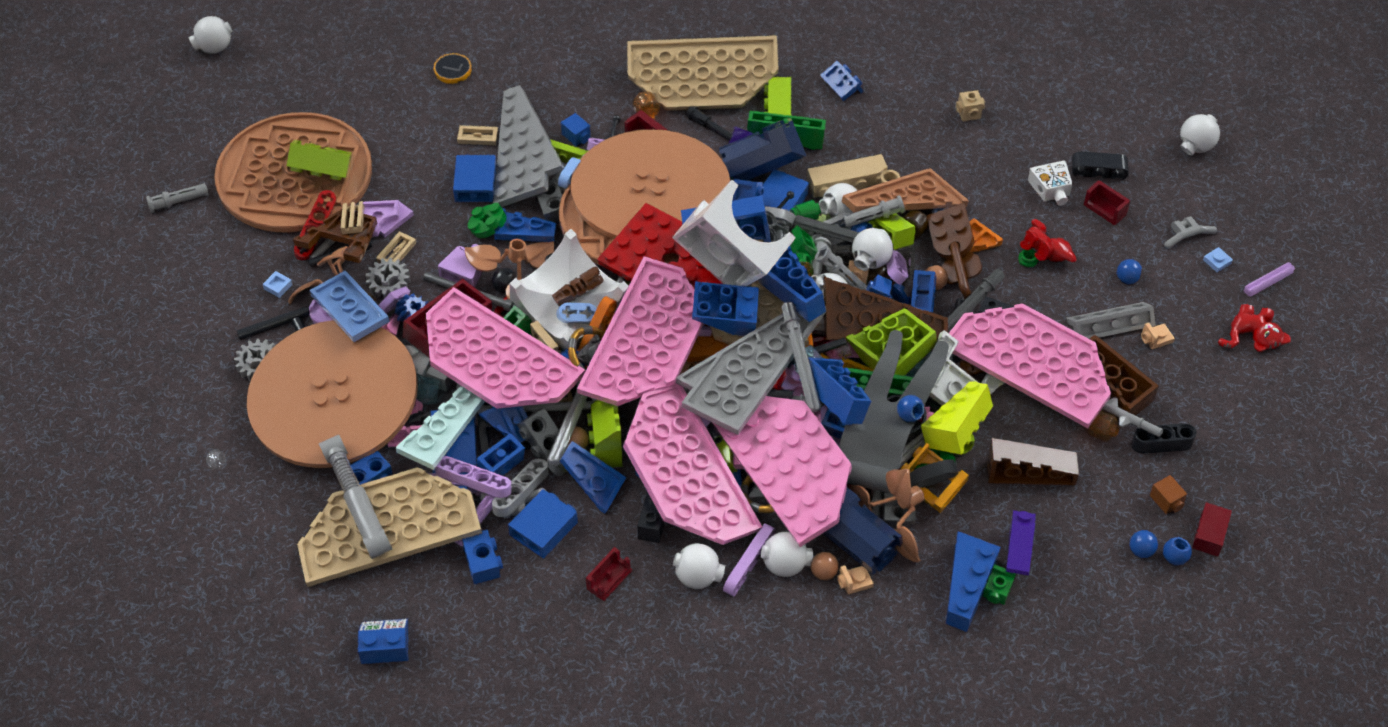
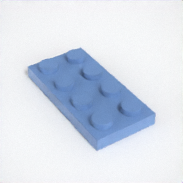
[310,271,390,342]

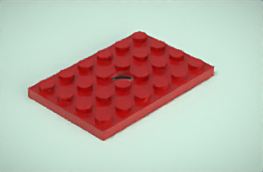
[597,203,723,289]

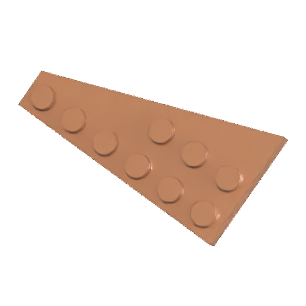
[841,168,969,213]

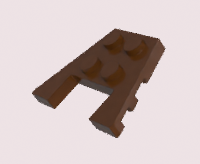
[293,209,377,263]

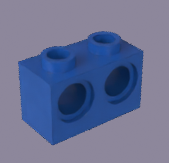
[911,270,937,313]
[350,451,393,485]

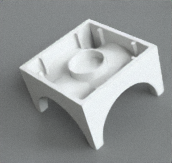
[672,180,795,286]
[510,229,629,351]

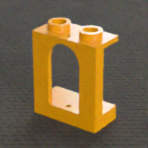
[900,443,969,513]

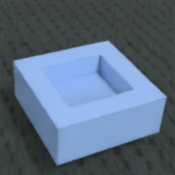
[1203,247,1233,272]
[263,271,293,298]

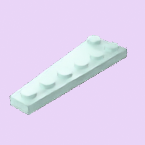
[396,386,485,470]

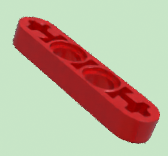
[294,190,336,260]

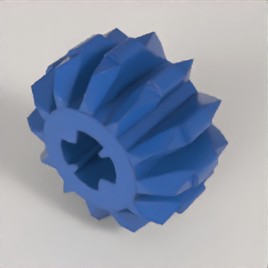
[394,293,428,322]

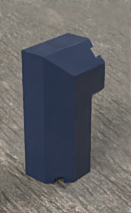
[719,118,806,181]
[823,487,903,574]

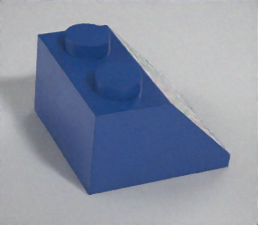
[358,619,408,664]

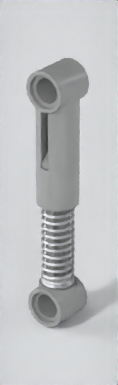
[319,434,392,559]

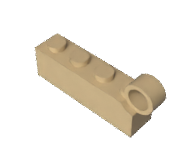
[807,154,900,198]

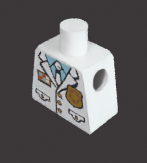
[1028,160,1072,206]

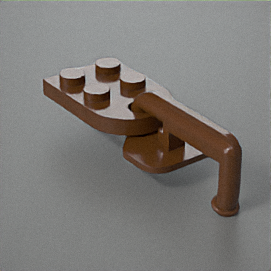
[926,203,982,300]

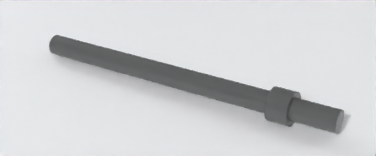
[423,272,516,312]

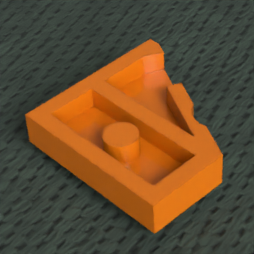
[969,218,1003,253]

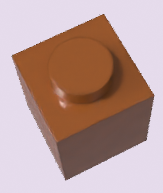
[1149,475,1187,514]

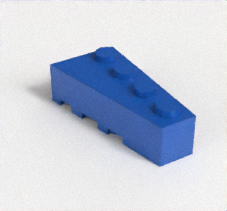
[681,195,771,242]
[758,246,826,322]
[799,357,871,425]
[946,531,1000,632]

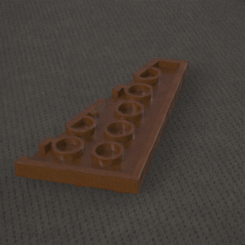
[823,277,948,340]

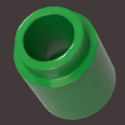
[790,200,821,220]

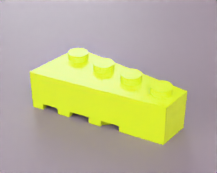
[921,381,993,455]

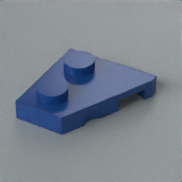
[479,406,533,442]

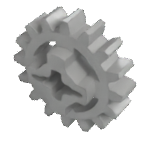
[365,258,411,298]
[234,339,275,381]

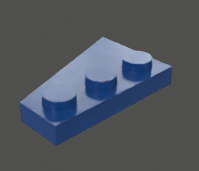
[494,208,556,242]
[559,441,626,514]

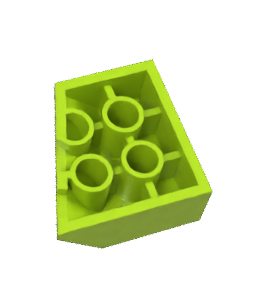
[286,140,352,180]
[846,308,937,376]
[587,400,622,467]

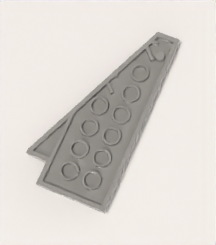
[493,85,565,207]
[676,306,826,435]

